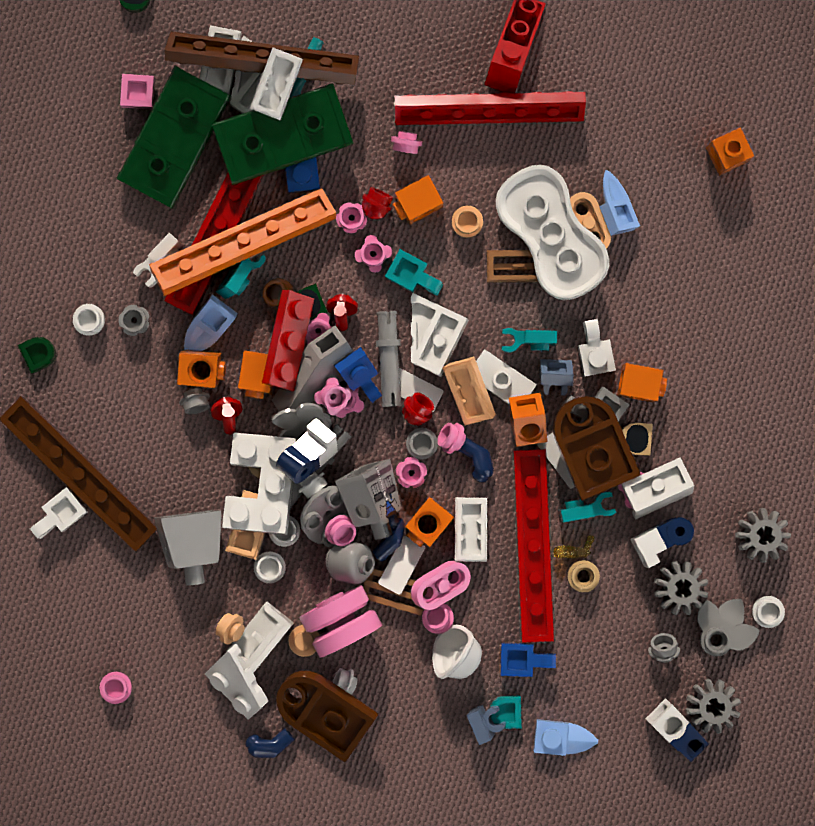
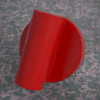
[326,294,358,331]
[210,397,243,435]

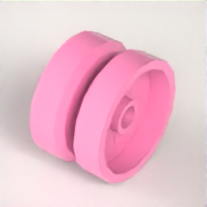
[299,585,382,658]

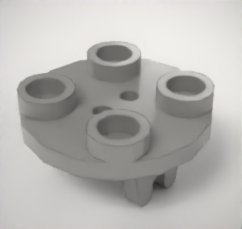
[300,485,350,547]

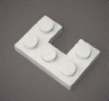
[222,432,298,535]

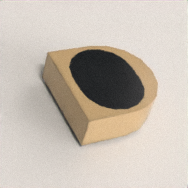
[622,423,653,456]

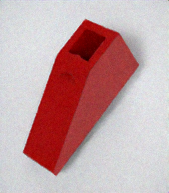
[484,0,546,93]

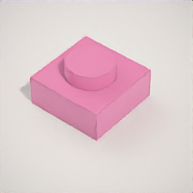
[120,74,155,110]

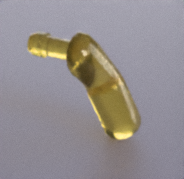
[553,535,595,559]

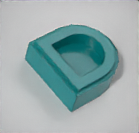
[490,695,521,729]

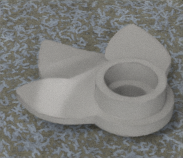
[271,403,332,440]
[697,599,760,656]

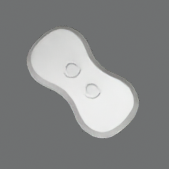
[496,165,609,300]

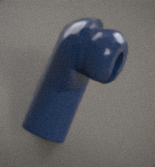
[458,438,494,483]
[372,514,405,562]
[245,728,295,758]

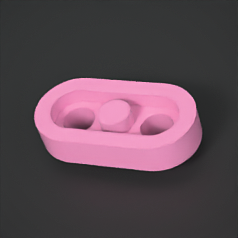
[411,561,471,610]

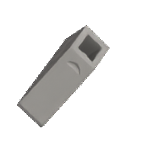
[272,325,354,412]

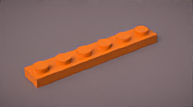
[149,188,336,296]

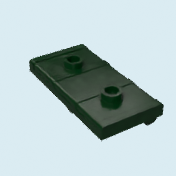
[116,65,232,209]
[212,83,354,185]

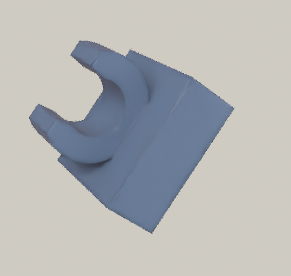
[539,359,574,396]
[467,705,506,745]

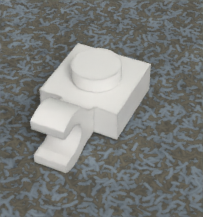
[133,233,182,288]
[578,319,616,377]
[30,487,88,539]

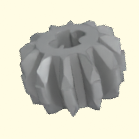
[735,508,791,563]
[654,561,708,615]
[685,679,741,734]

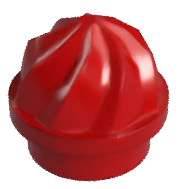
[362,187,393,219]
[402,392,435,426]

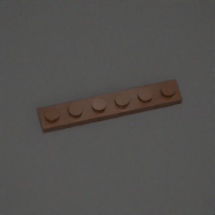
[165,31,359,85]
[0,396,157,552]

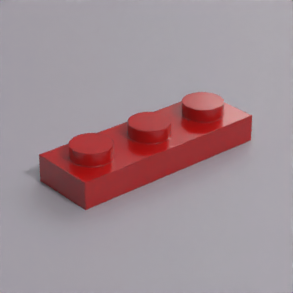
[262,290,314,391]

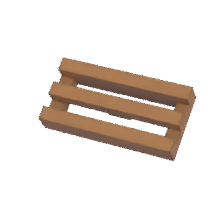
[486,250,539,283]
[363,568,427,616]

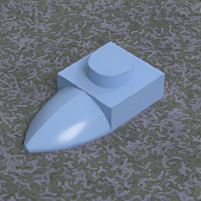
[599,170,640,236]
[184,294,238,351]
[533,719,598,756]

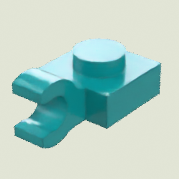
[385,249,443,296]
[216,255,266,299]
[501,328,557,353]
[558,492,616,523]

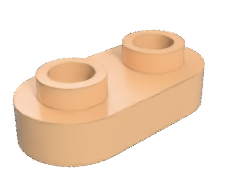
[570,192,611,248]

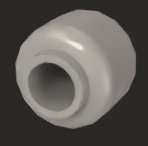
[325,542,375,584]

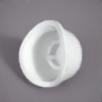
[432,624,482,679]

